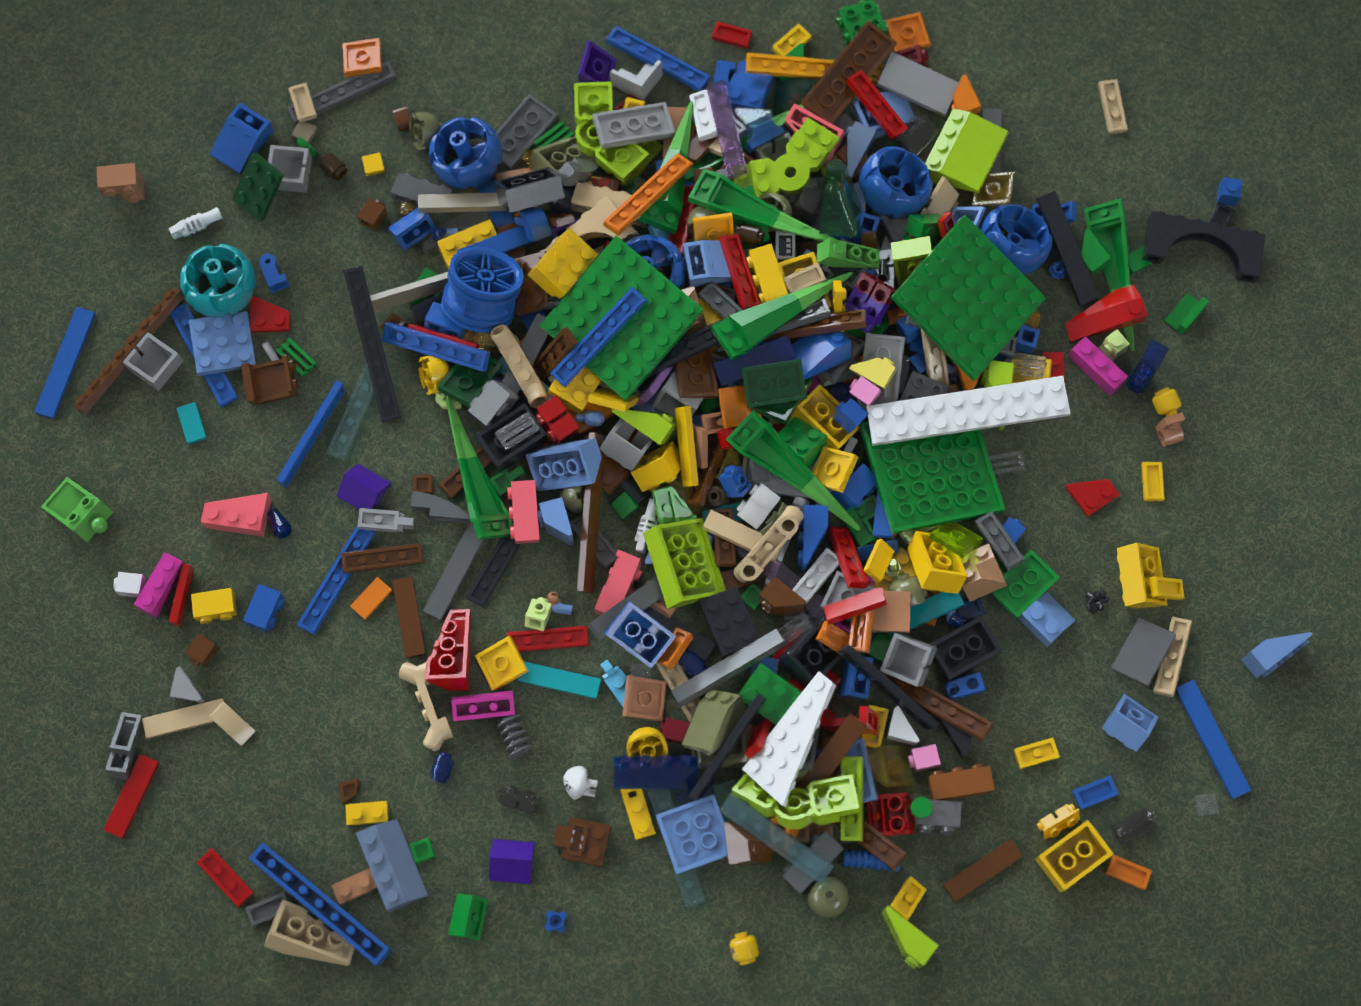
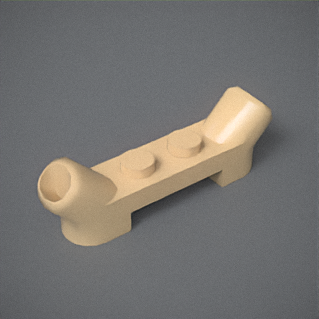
[490,324,548,409]
[734,506,804,583]
[399,662,453,751]

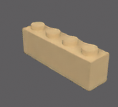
[571,182,647,228]

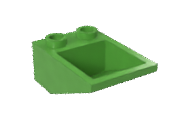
[41,477,113,542]

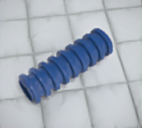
[842,849,901,872]

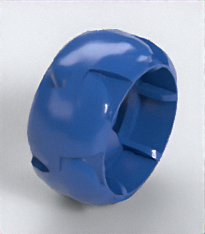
[429,117,503,189]
[859,146,933,220]
[979,204,1053,275]
[626,235,687,290]

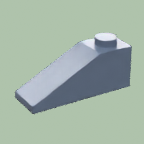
[845,121,876,185]

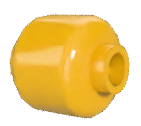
[1152,387,1181,417]
[730,932,759,965]

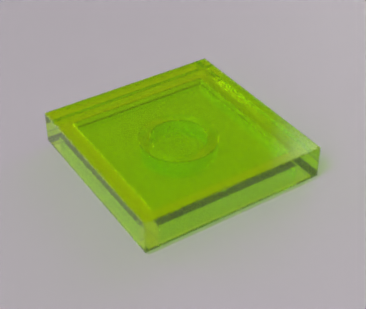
[929,522,983,558]

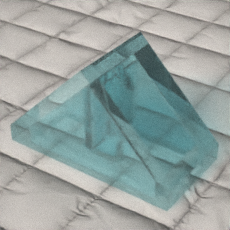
[734,107,774,138]

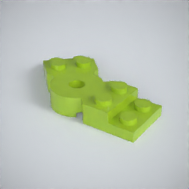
[574,82,649,182]
[731,118,840,197]
[732,773,860,829]

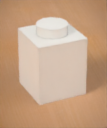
[113,572,147,598]

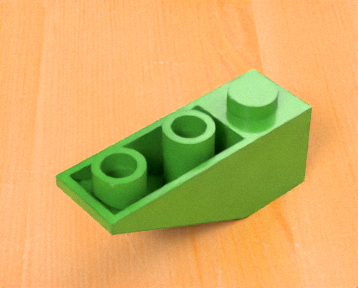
[817,238,880,269]

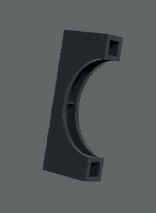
[1142,211,1265,283]

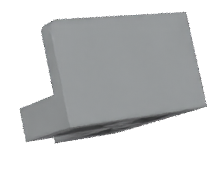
[610,60,663,101]

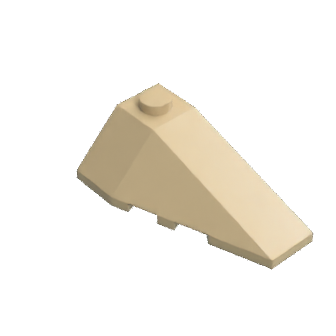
[908,176,959,239]
[264,900,354,966]

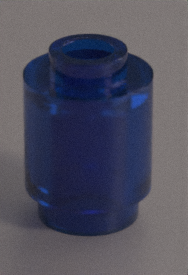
[678,650,708,677]
[430,752,455,784]

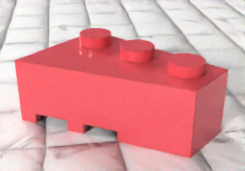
[785,103,845,168]
[507,480,540,544]
[201,493,272,537]
[595,550,643,615]

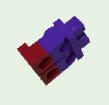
[845,272,897,333]

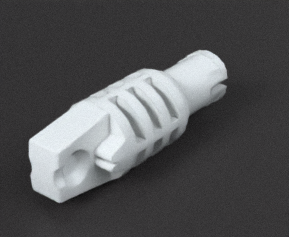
[169,207,223,239]
[635,499,658,554]

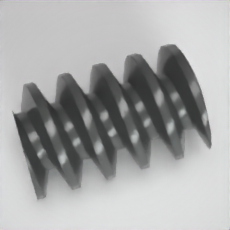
[498,714,532,760]

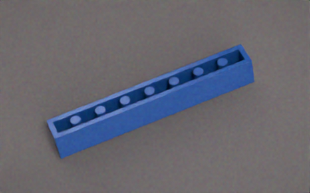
[249,842,393,967]

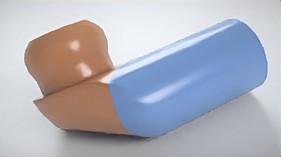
[546,592,573,615]

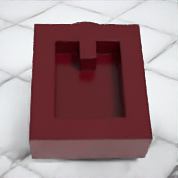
[898,44,929,67]

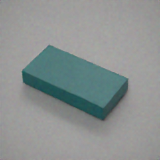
[176,402,207,445]

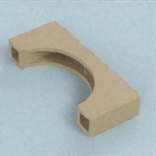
[539,196,639,311]

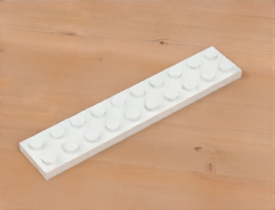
[866,376,1070,446]

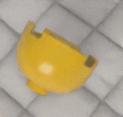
[418,356,452,395]
[627,727,668,769]

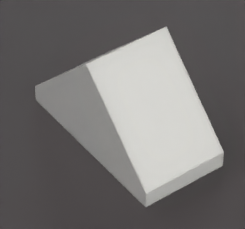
[886,706,920,746]

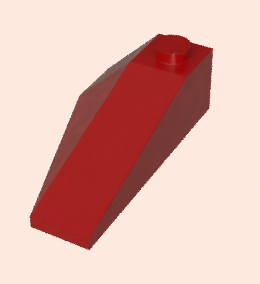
[1064,285,1148,342]
[425,609,470,691]

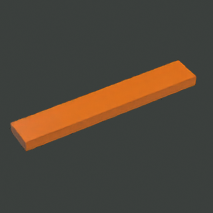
[603,153,693,236]

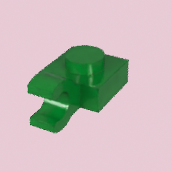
[489,466,525,497]

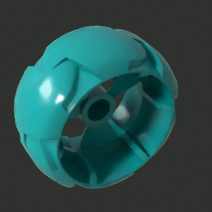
[180,244,256,318]

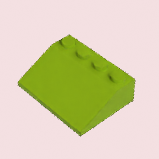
[925,109,1009,193]
[643,518,726,609]

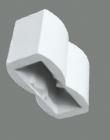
[737,483,781,529]

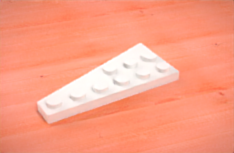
[742,672,836,807]

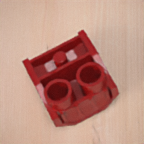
[866,792,915,837]

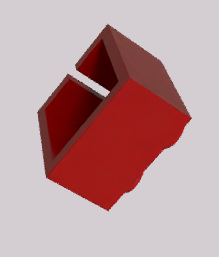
[536,395,579,445]

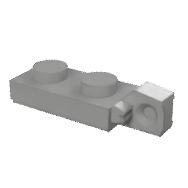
[357,508,414,533]

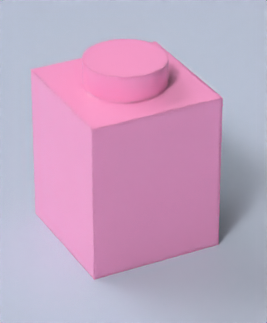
[849,376,881,406]
[908,744,941,772]

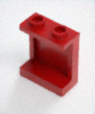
[820,706,879,735]

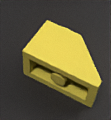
[849,357,897,390]

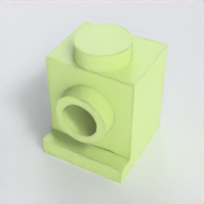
[1098,329,1129,361]
[525,597,551,631]

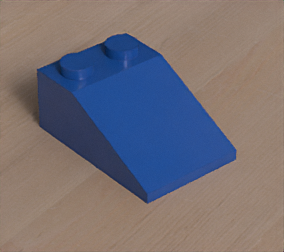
[724,61,774,119]
[780,331,851,380]
[605,601,676,668]

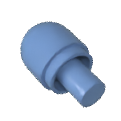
[576,410,604,427]

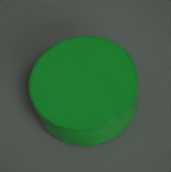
[911,797,932,819]

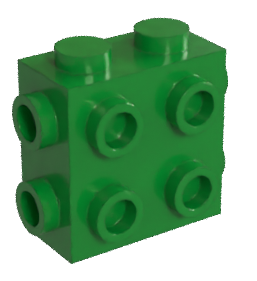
[836,0,888,45]

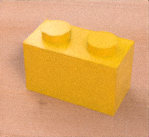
[191,588,237,624]

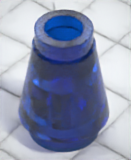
[267,509,292,539]

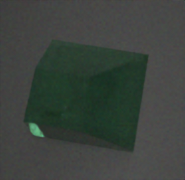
[772,77,814,118]

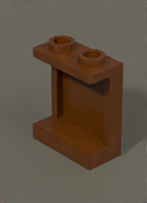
[241,355,299,406]

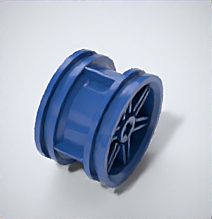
[441,247,524,333]

